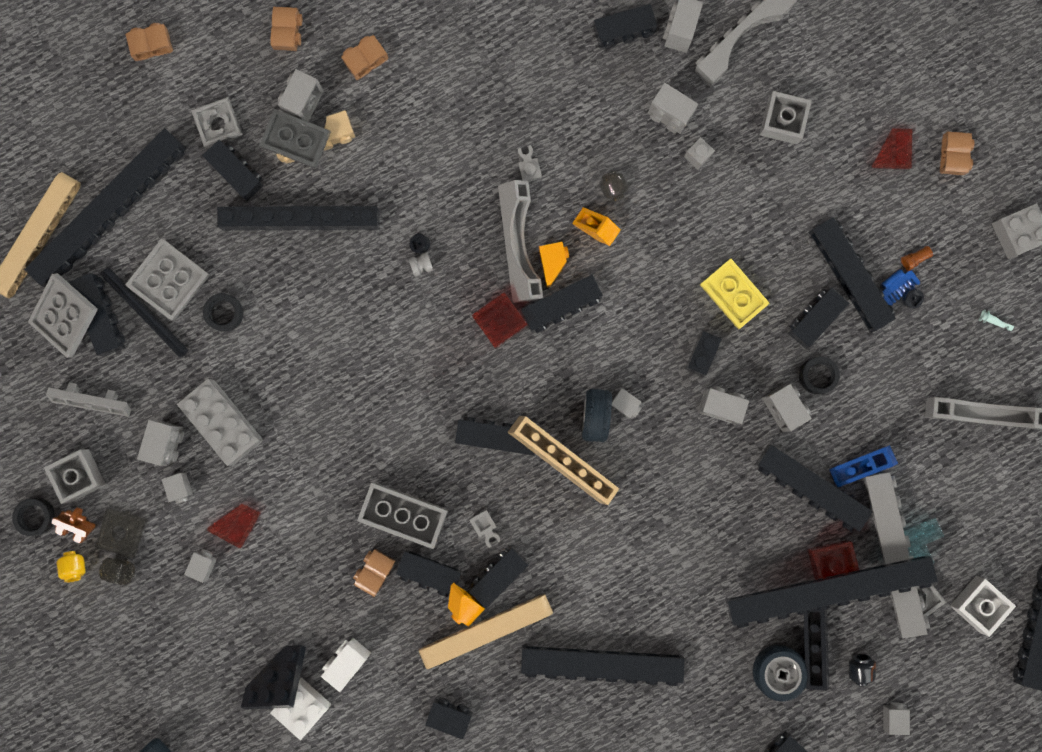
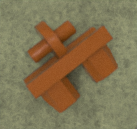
[52,507,96,543]

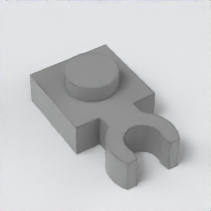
[518,145,542,181]
[469,509,501,548]

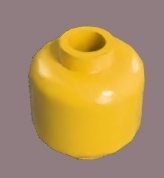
[56,551,86,583]

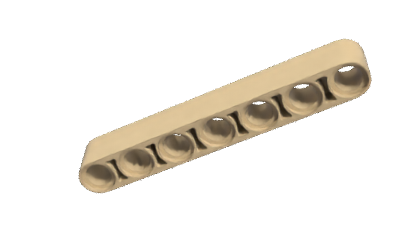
[0,172,81,298]
[418,594,553,669]

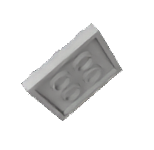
[125,239,210,322]
[28,274,98,358]

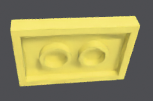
[700,259,770,330]

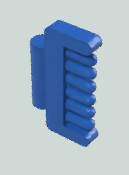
[881,269,920,306]

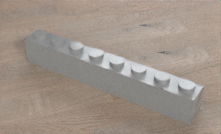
[864,472,930,638]

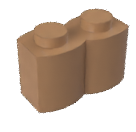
[271,7,303,51]
[126,23,173,61]
[341,35,388,80]
[940,132,974,175]
[353,549,396,597]

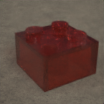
[472,292,528,350]
[807,540,859,579]

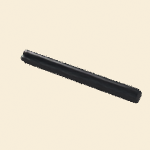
[101,268,188,358]

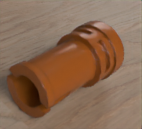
[901,246,933,271]

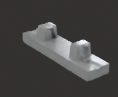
[46,382,131,417]

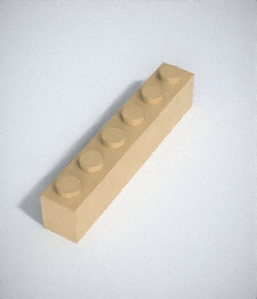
[508,416,619,505]

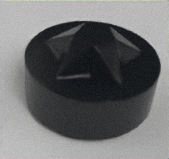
[409,233,430,254]
[902,288,924,309]

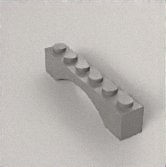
[694,0,797,88]
[498,180,543,303]
[925,397,1042,430]

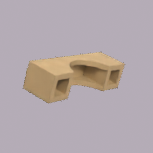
[277,110,355,163]

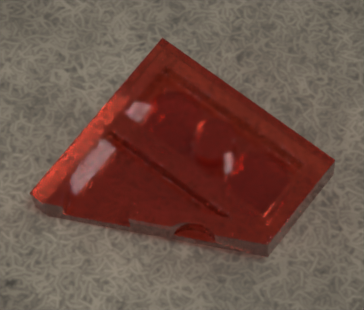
[872,128,912,169]
[207,503,261,548]

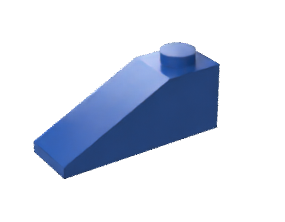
[829,445,898,488]

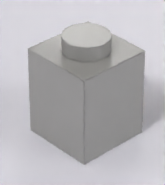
[684,137,715,170]
[612,388,642,419]
[162,472,193,504]
[184,549,217,583]
[883,702,910,735]

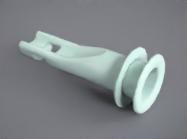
[979,309,1014,331]

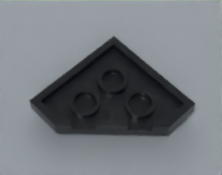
[241,645,306,710]

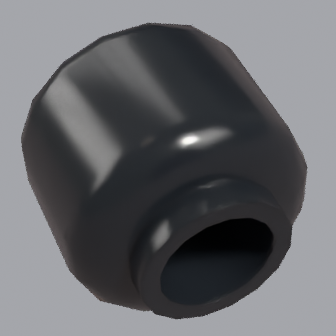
[849,654,876,686]

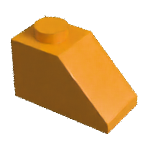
[572,207,620,246]
[539,242,569,288]
[448,583,485,627]

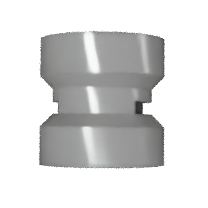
[408,252,434,277]

